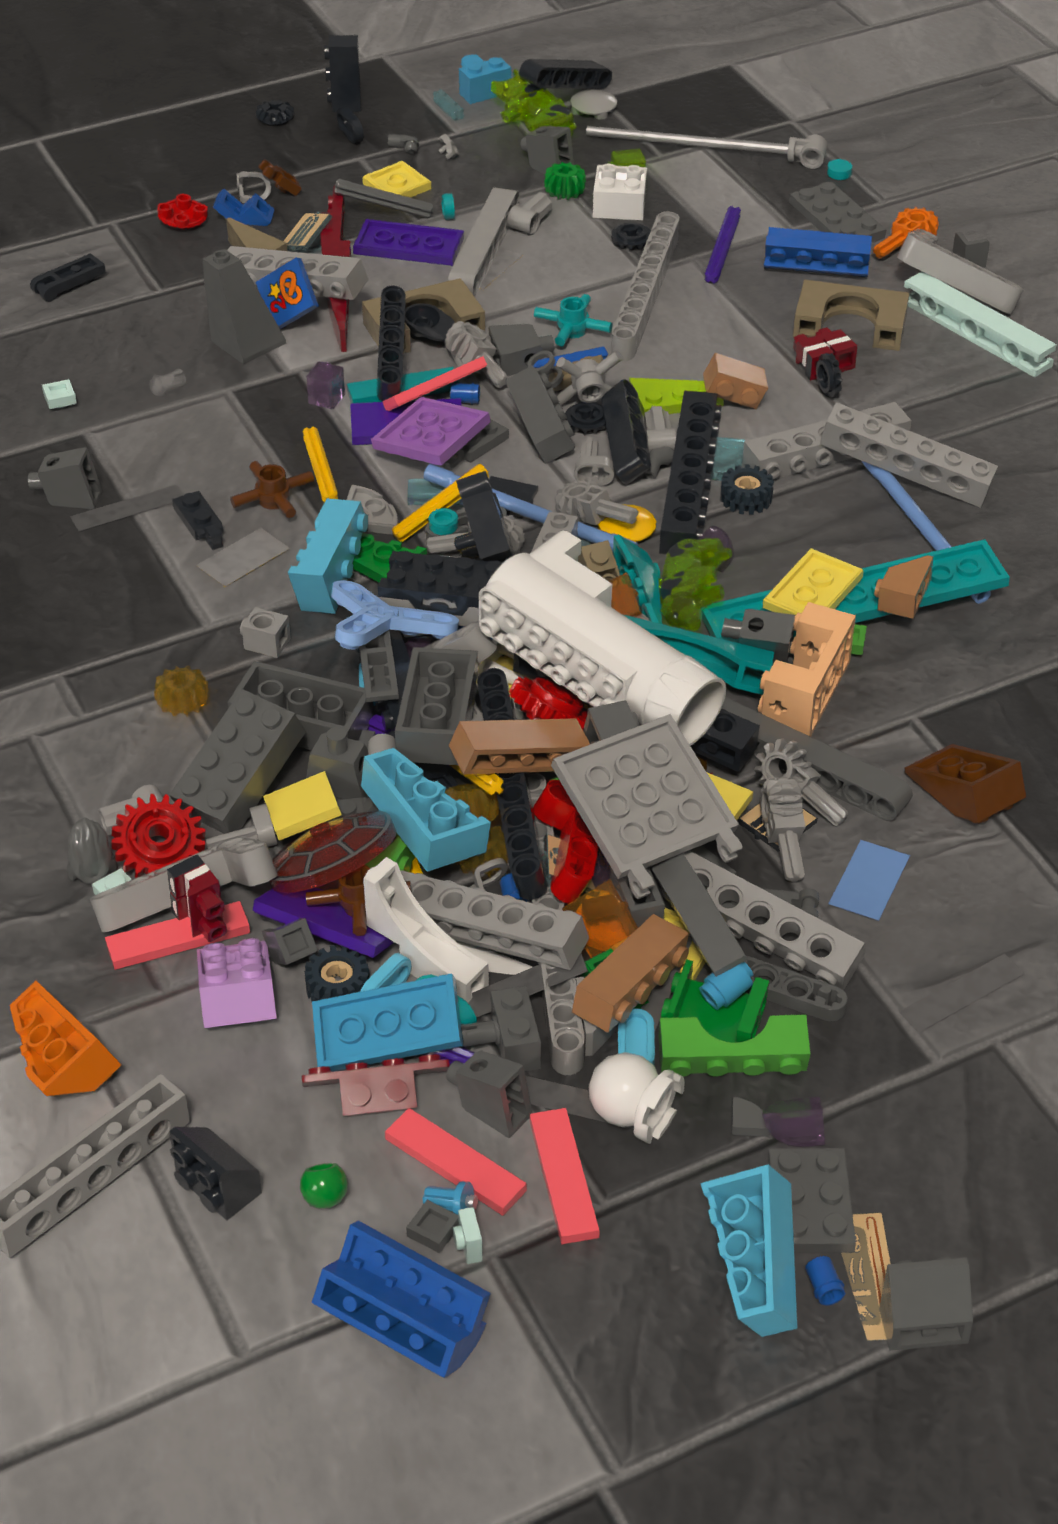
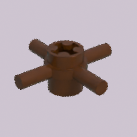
[230,461,314,518]
[306,852,412,936]

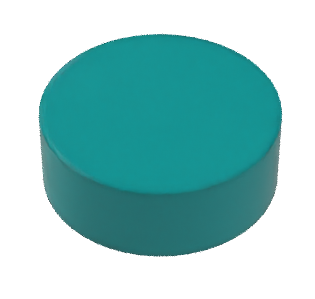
[827,159,852,180]
[441,193,455,220]
[429,508,458,535]

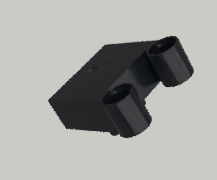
[454,471,515,563]

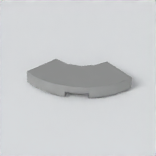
[346,485,398,535]

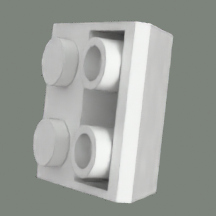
[593,164,647,220]

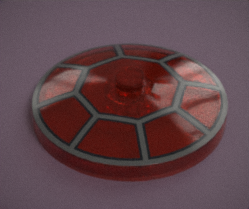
[268,811,396,893]

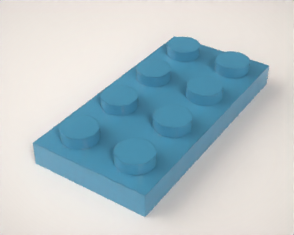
[312,973,463,1072]

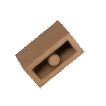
[703,353,768,409]

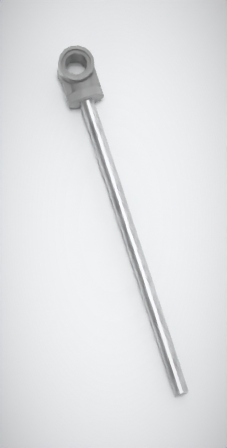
[586,126,827,169]

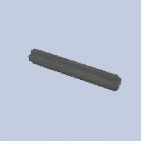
[334,179,433,218]

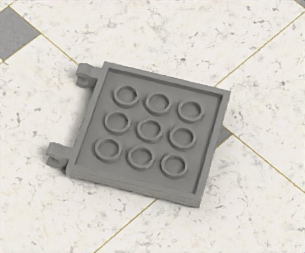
[551,714,743,899]

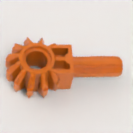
[873,207,939,259]

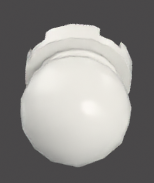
[589,1052,685,1144]

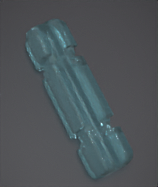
[433,89,464,121]

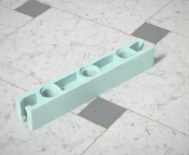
[904,271,1056,377]

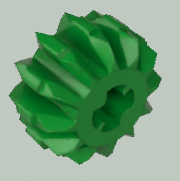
[544,162,586,200]

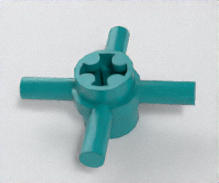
[534,294,613,346]

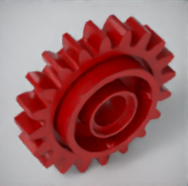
[509,677,588,730]
[111,794,206,878]

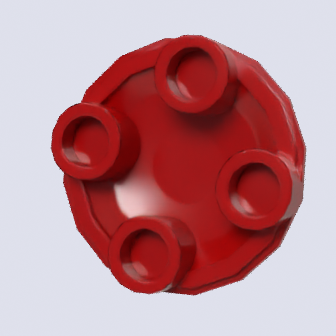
[157,194,208,228]

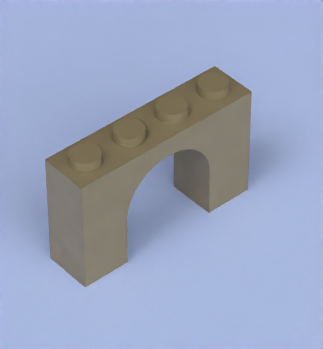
[362,278,485,354]
[793,280,909,351]

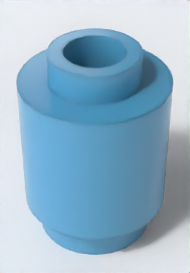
[699,962,754,1010]

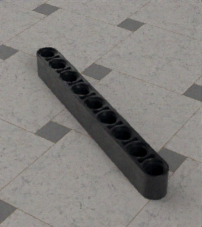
[477,668,548,900]

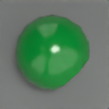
[300,1163,348,1209]

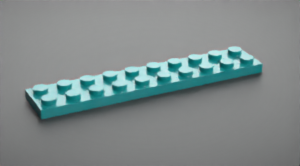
[700,539,1010,643]

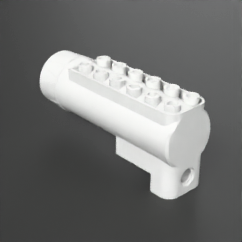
[479,530,726,746]

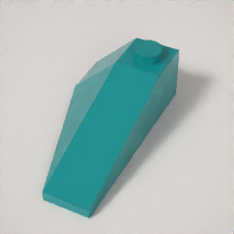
[613,535,662,624]

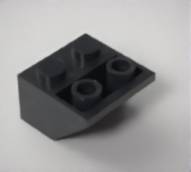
[169,1127,262,1221]

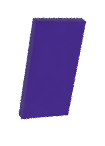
[353,219,464,266]
[350,398,462,445]
[253,879,394,958]

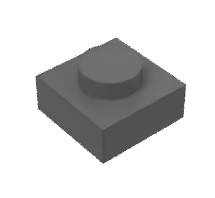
[406,1200,459,1253]

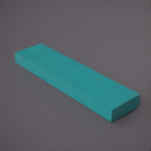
[347,367,460,403]

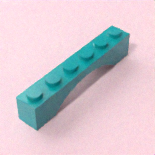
[622,614,774,695]

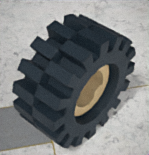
[720,464,774,515]
[304,945,369,1002]

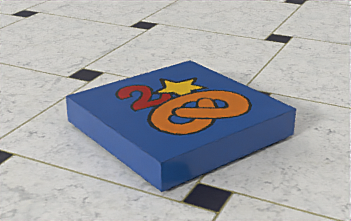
[256,257,319,329]

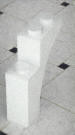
[363,857,489,1003]

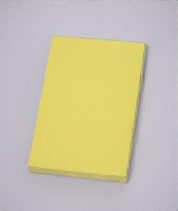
[763,548,863,616]

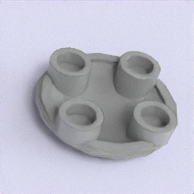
[570,89,617,119]

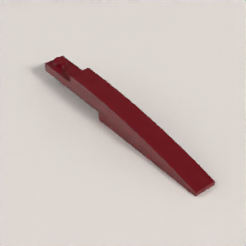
[321,185,351,352]

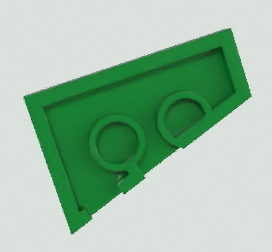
[353,533,427,582]

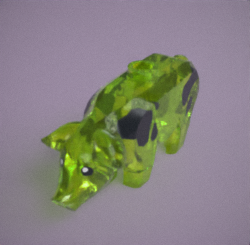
[491,69,577,136]
[659,538,732,631]

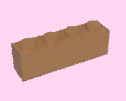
[449,719,590,775]
[572,914,689,1033]

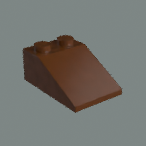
[904,744,1026,823]

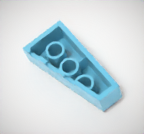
[288,498,368,614]
[361,748,491,872]
[700,1164,797,1337]

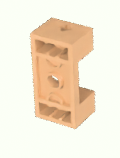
[758,602,856,737]

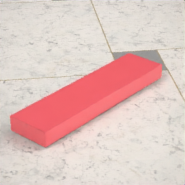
[383,356,487,411]
[105,901,250,970]
[385,1108,527,1216]
[530,1108,599,1245]

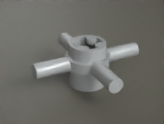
[557,351,623,406]

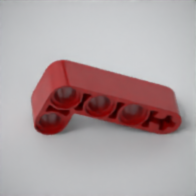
[533,780,599,903]

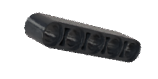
[519,59,612,89]
[376,285,406,401]
[602,379,652,484]

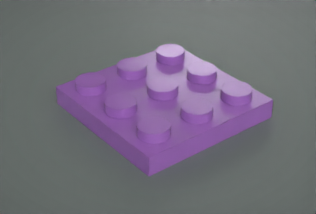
[371,397,491,466]

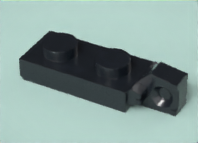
[172,491,224,550]

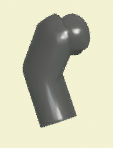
[388,134,419,154]
[643,446,674,479]

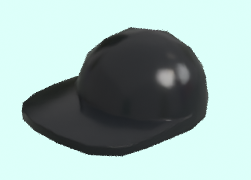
[405,303,455,342]

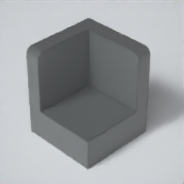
[953,232,990,268]
[262,918,318,965]

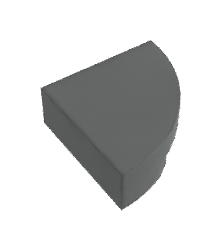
[732,1097,770,1137]

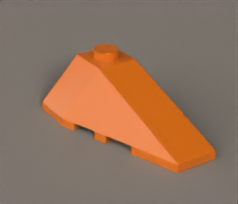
[10,981,121,1096]

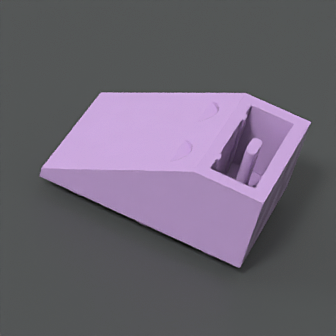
[197,938,277,1028]

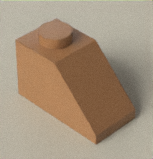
[874,555,933,619]

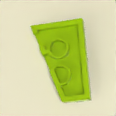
[629,378,724,417]

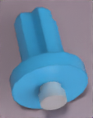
[423,1181,478,1215]

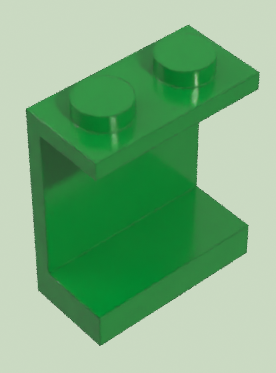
[661,959,770,1043]

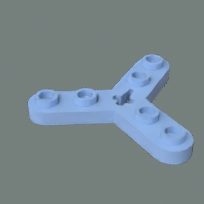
[331,580,459,650]

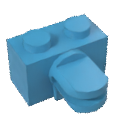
[459,55,512,104]

